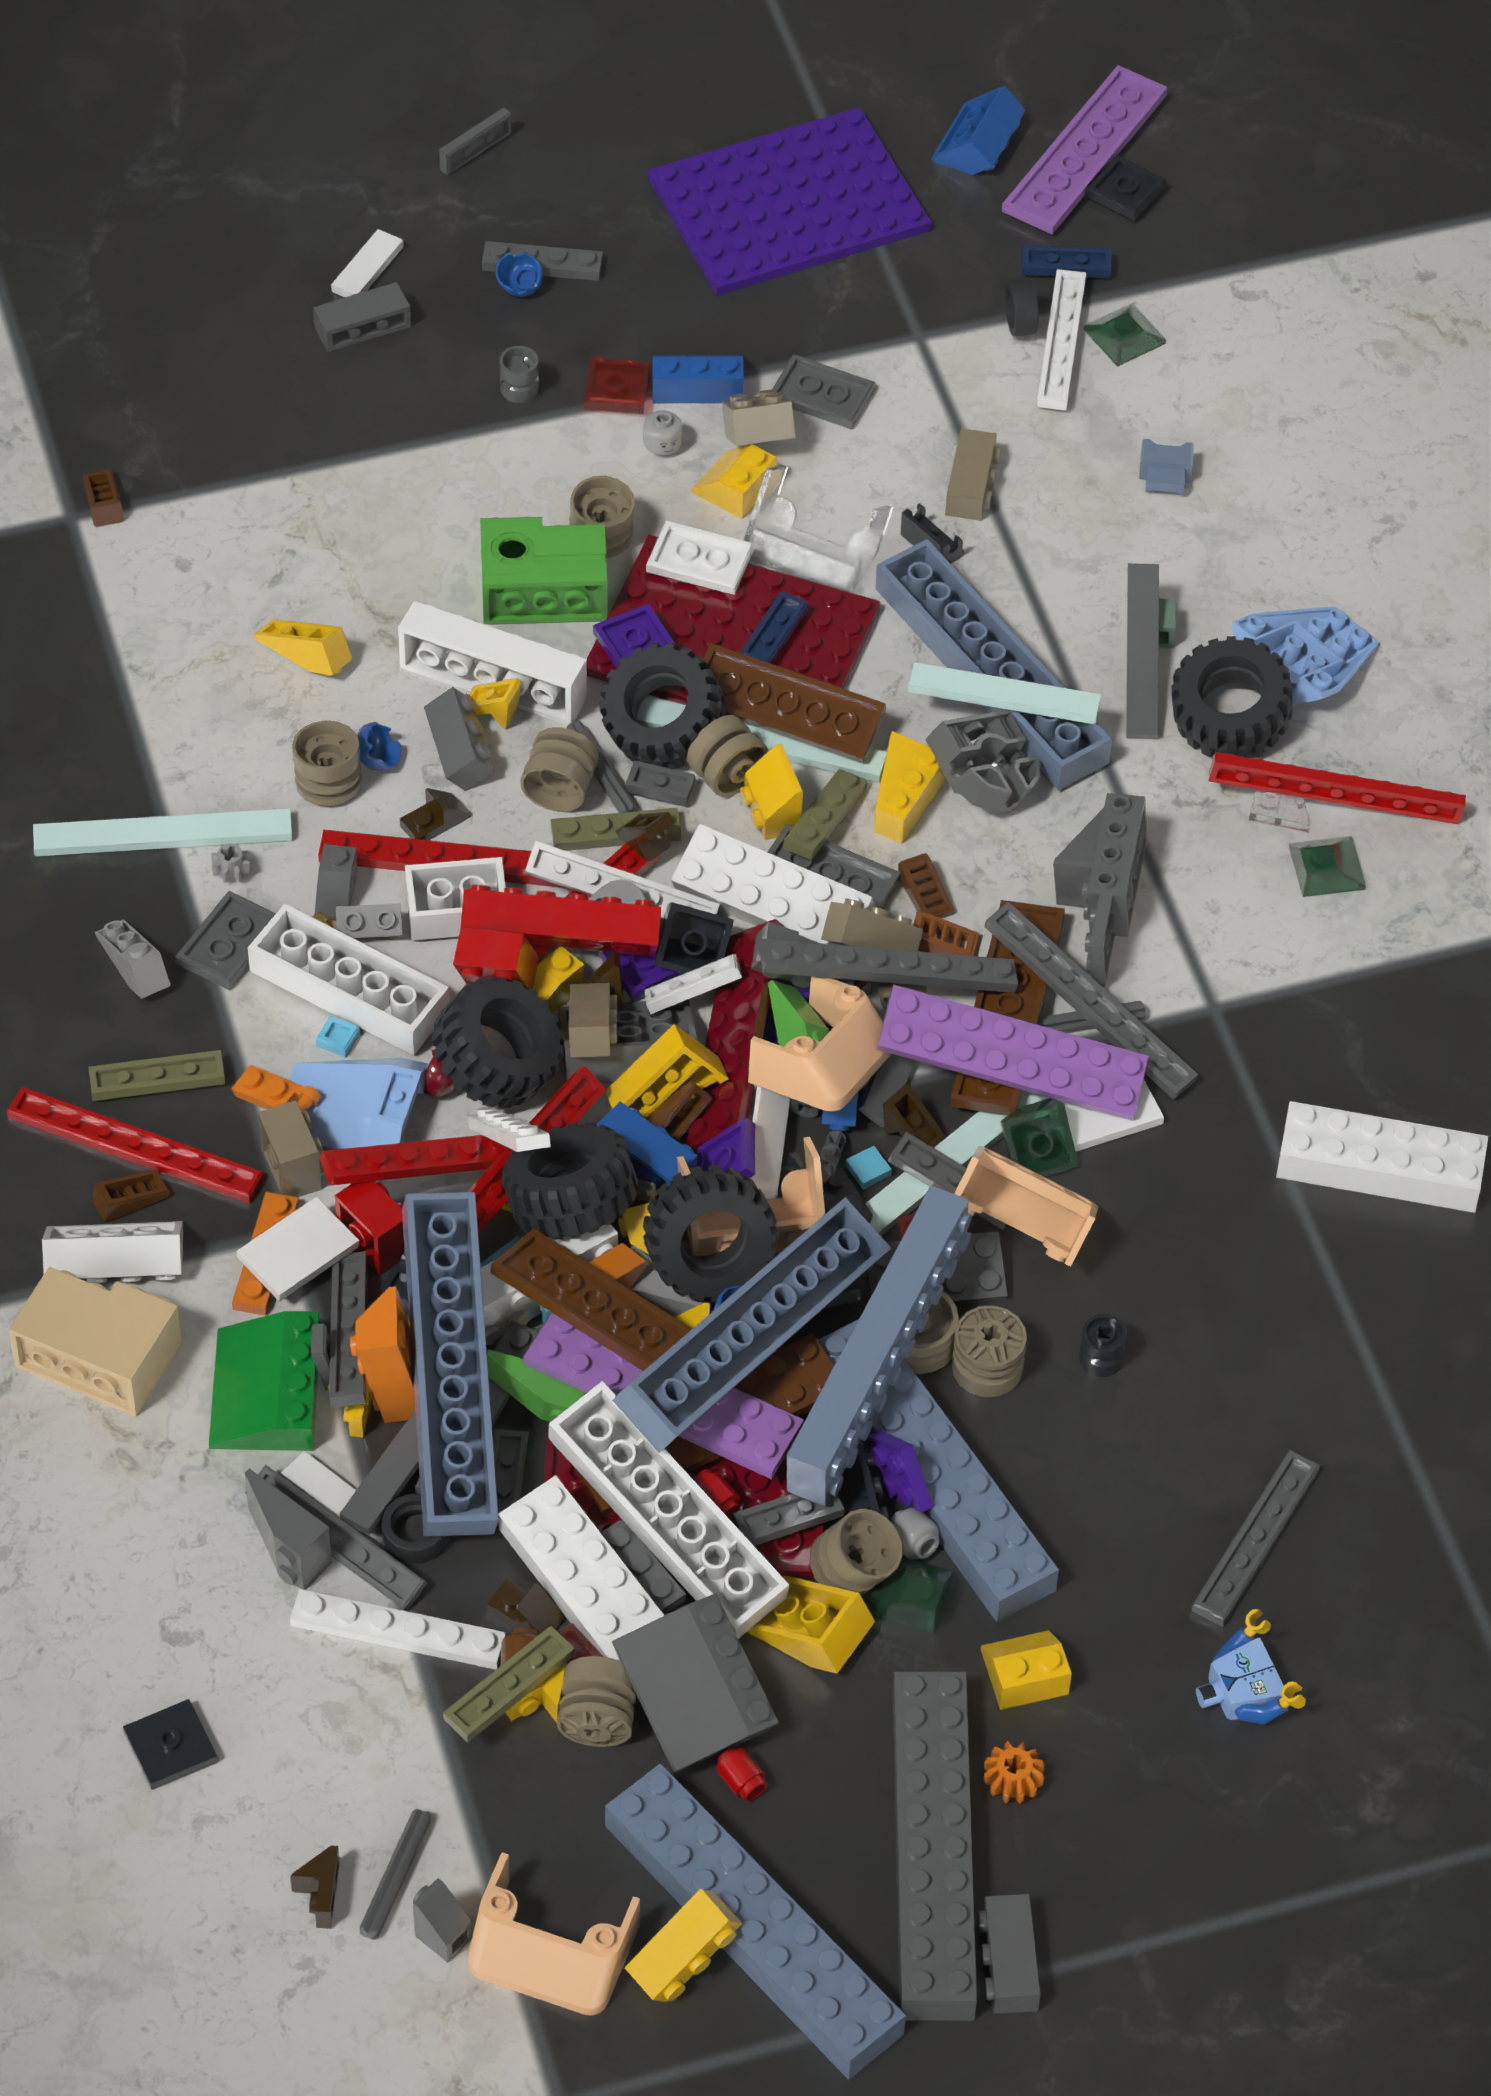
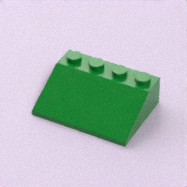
[209,1311,320,1451]

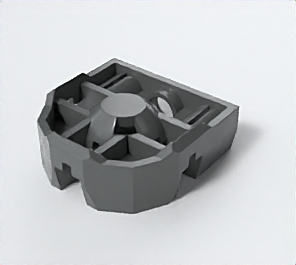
[925,710,1040,814]

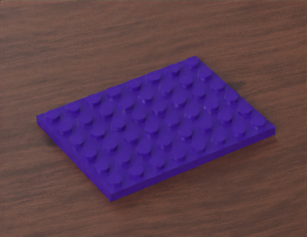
[647,107,932,296]

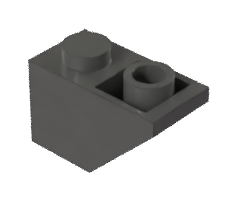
[413,1878,472,1963]

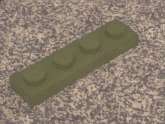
[783,769,867,860]
[551,808,681,851]
[88,1050,225,1101]
[443,1626,575,1742]

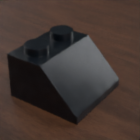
[654,902,734,974]

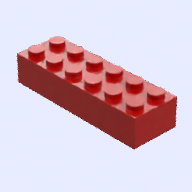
[460,885,661,957]

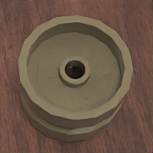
[687,715,769,797]
[904,1292,959,1374]

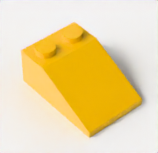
[747,1576,875,1674]

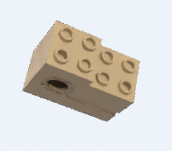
[8,1267,182,1417]

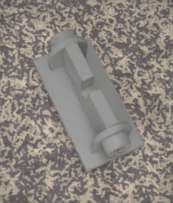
[336,903,402,938]

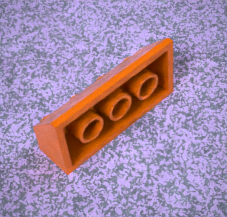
[350,1286,415,1423]

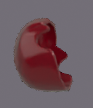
[423,1046,455,1097]

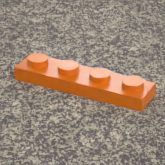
[232,1192,299,1316]

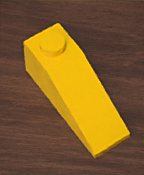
[254,619,352,676]
[533,946,584,1014]

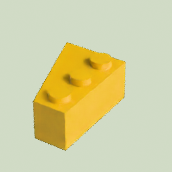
[874,731,946,844]
[605,1024,729,1118]

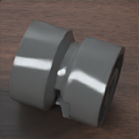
[500,346,539,403]

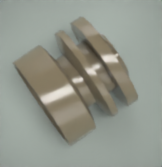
[569,476,635,558]
[292,720,362,806]
[520,727,598,812]
[952,1305,1027,1397]
[810,1509,902,1596]
[557,1656,637,1747]

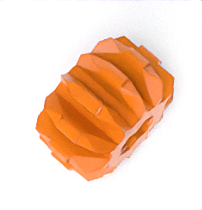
[984,1741,1045,1804]

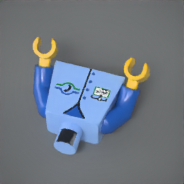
[1196,1609,1306,1725]

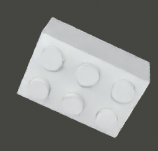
[405,857,505,940]

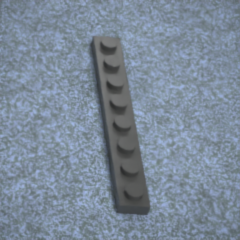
[984,902,1198,1100]
[759,938,1018,993]

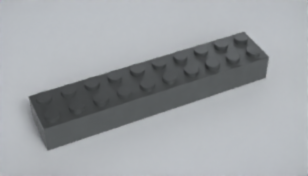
[892,1672,977,2021]

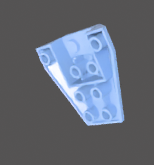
[1232,606,1379,705]
[290,1057,429,1150]

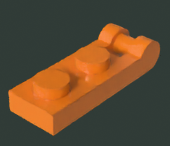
[231,1064,322,1112]

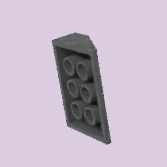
[558,999,698,1085]
[612,1593,779,1772]

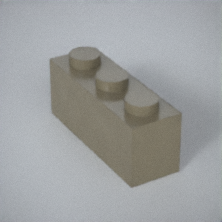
[945,428,1001,521]
[821,898,923,951]
[569,983,617,1058]

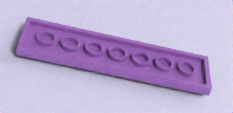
[1002,65,1168,235]
[877,985,1148,1121]
[523,1313,804,1479]

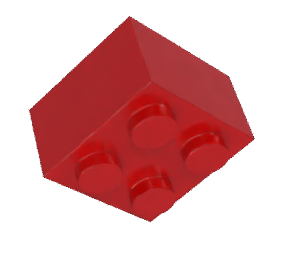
[453,927,539,989]
[335,1181,405,1276]

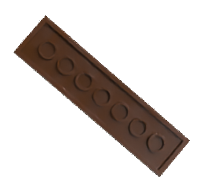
[950,900,1065,1116]
[571,1333,834,1517]

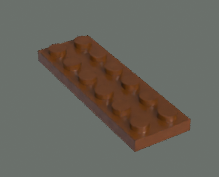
[687,643,886,763]
[490,1228,692,1371]

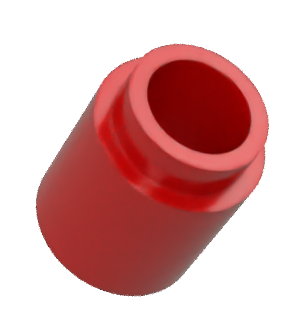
[693,1469,740,1519]
[716,1747,768,1802]

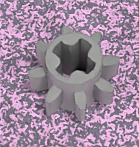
[211,843,251,883]

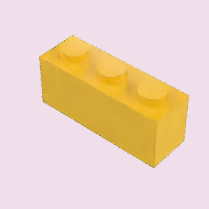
[625,1888,743,2003]

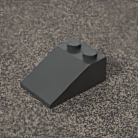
[245,1468,332,1590]

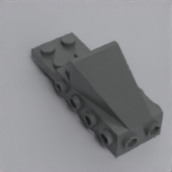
[1053,793,1148,987]

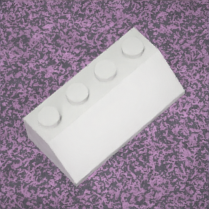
[748,1085,790,1200]
[42,1221,183,1283]

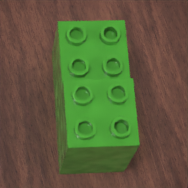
[480,516,608,625]

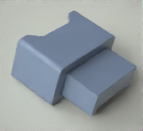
[1139,439,1194,495]

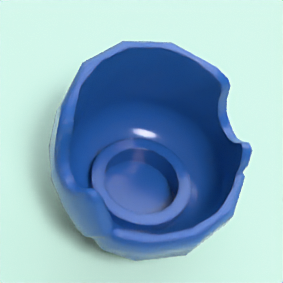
[495,252,544,297]
[357,722,401,770]

